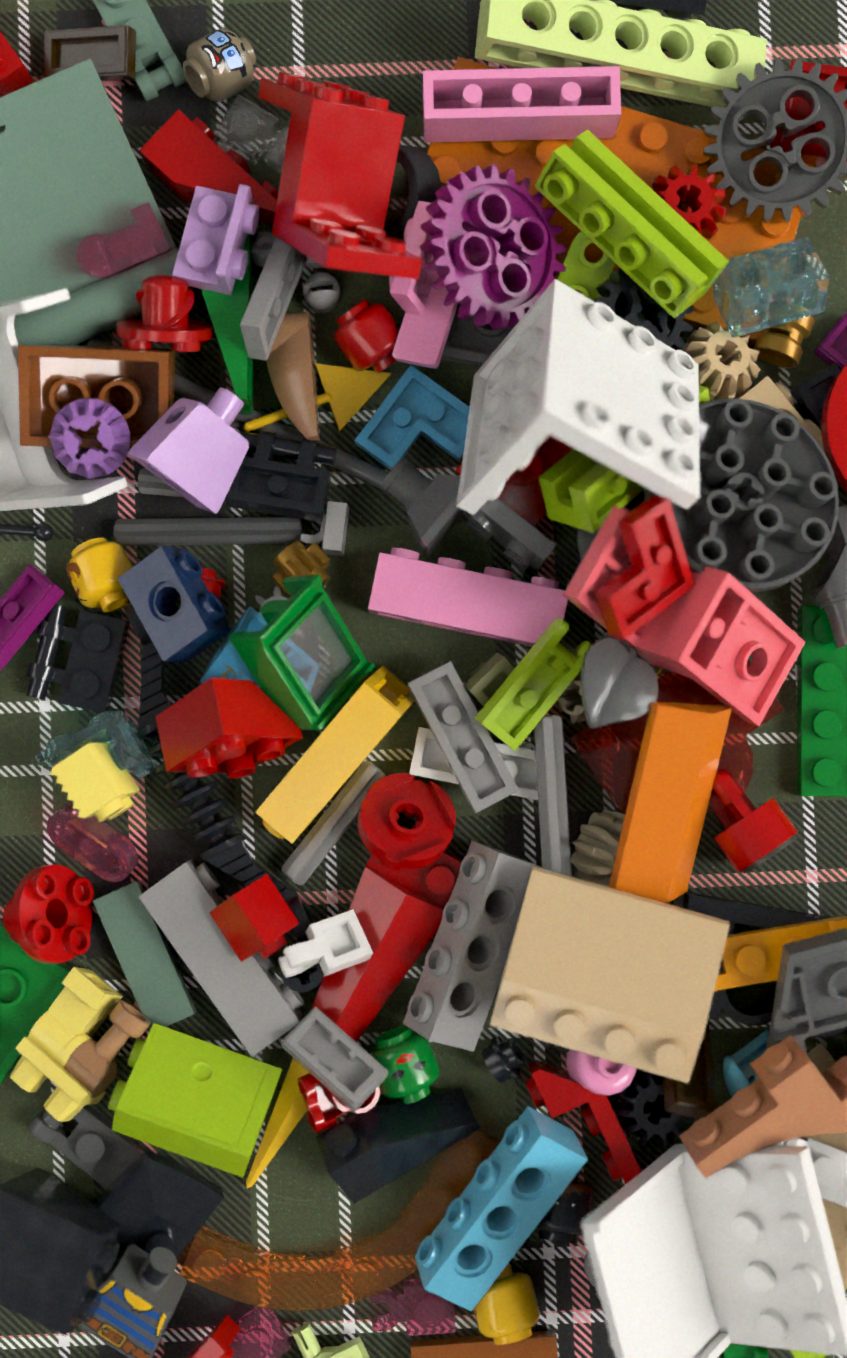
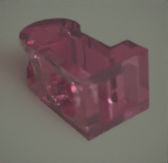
[76,202,170,278]

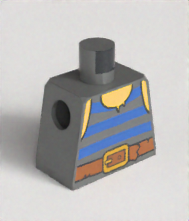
[80,1245,187,1358]

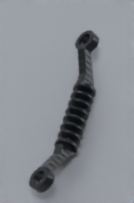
[123,602,314,943]

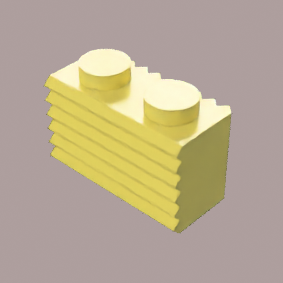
[50,743,140,822]

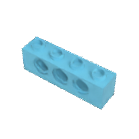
[414,1106,588,1311]

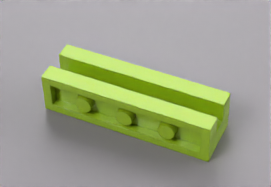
[534,129,729,319]
[538,385,710,533]

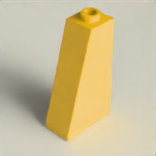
[255,665,415,844]

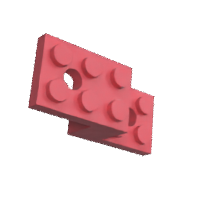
[563,506,806,726]

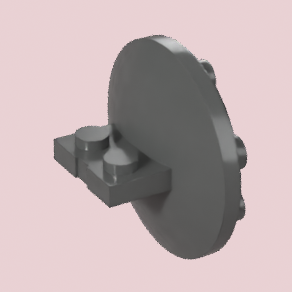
[644,399,839,592]

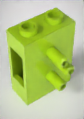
[108,1023,282,1178]

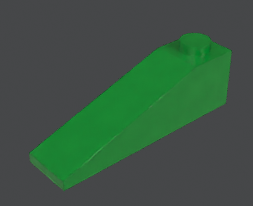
[201,234,255,415]

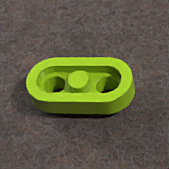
[557,231,615,300]

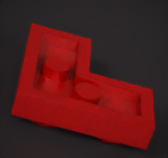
[595,495,695,641]

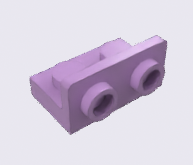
[172,184,260,295]

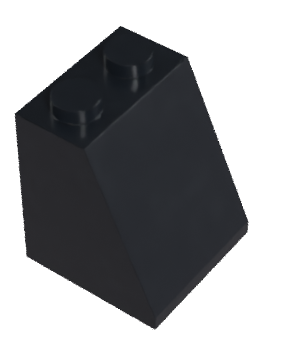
[0,1168,121,1336]

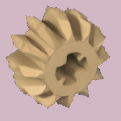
[682,321,761,402]

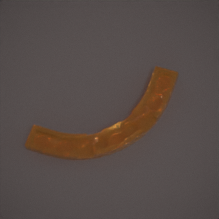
[180,1131,497,1311]

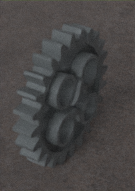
[703,57,847,223]

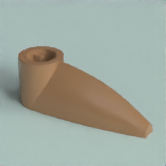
[266,311,320,441]

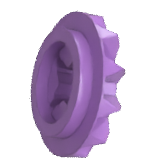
[49,398,130,479]

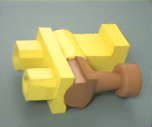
[10,967,151,1122]

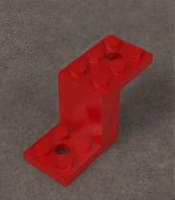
[258,72,423,279]

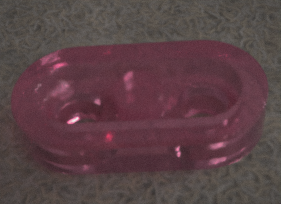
[47,803,138,882]

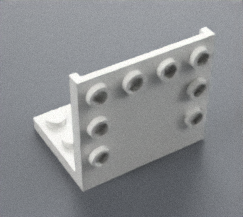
[457,279,700,515]
[581,1144,847,1358]

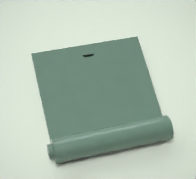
[0,58,196,346]

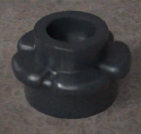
[482,1036,525,1083]

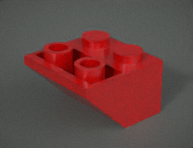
[155,677,303,779]

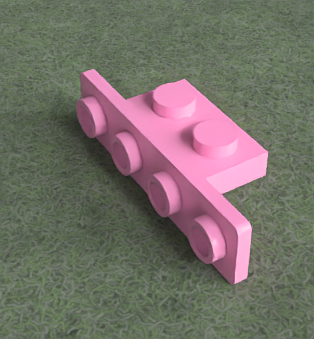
[389,181,486,369]

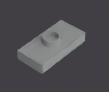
[281,1006,388,1113]

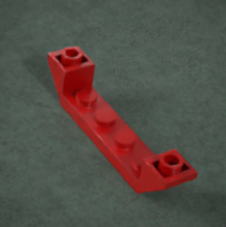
[525,1060,641,1184]

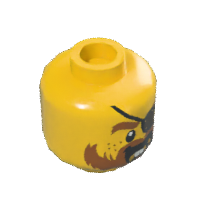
[66,538,133,612]

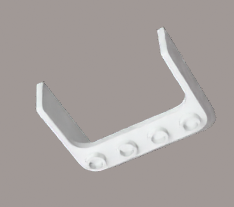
[0,288,128,511]

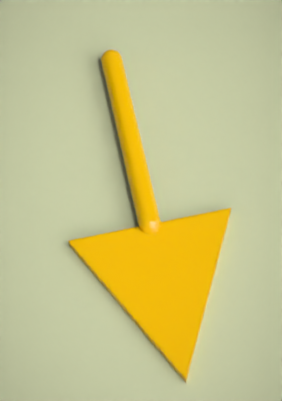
[243,363,392,432]

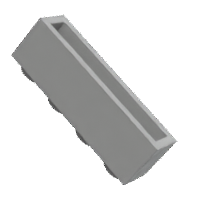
[138,859,304,1057]

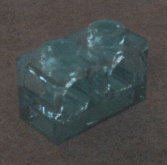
[713,237,830,338]

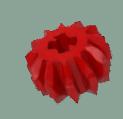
[652,164,726,239]

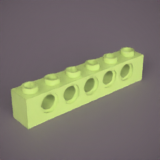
[475,0,767,108]

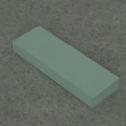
[93,880,197,1032]

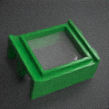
[228,574,375,730]

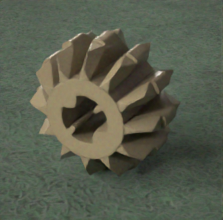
[569,809,625,887]

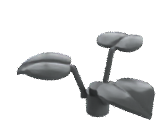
[577,508,659,728]

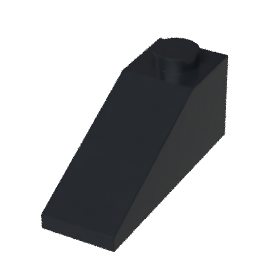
[316,1088,481,1204]

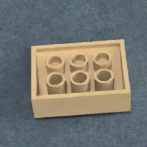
[490,866,730,1083]

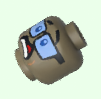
[183,28,256,102]

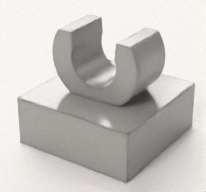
[300,501,349,557]

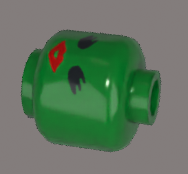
[370,1026,440,1104]

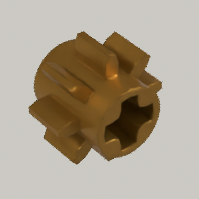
[272,541,331,598]

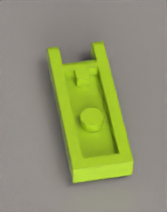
[474,617,592,751]

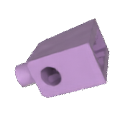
[127,387,249,514]

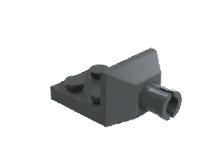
[380,458,557,572]

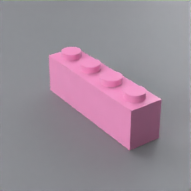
[423,66,621,142]
[368,547,568,647]

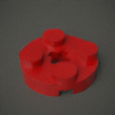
[357,773,456,871]

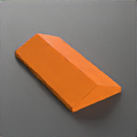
[609,702,732,903]

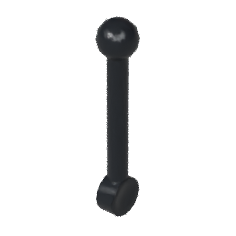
[0,523,53,542]

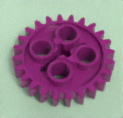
[420,165,567,330]

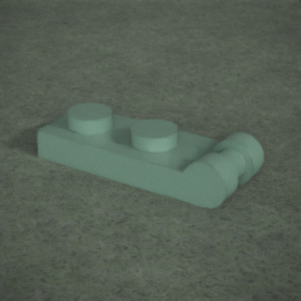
[92,0,187,102]

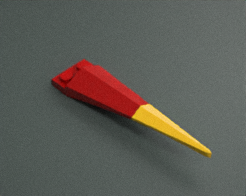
[246,851,462,1188]

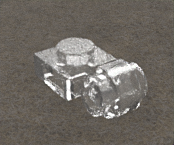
[214,94,289,174]

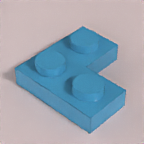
[355,365,470,470]

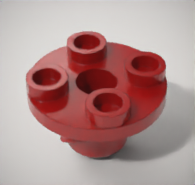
[116,275,214,352]
[3,864,94,964]

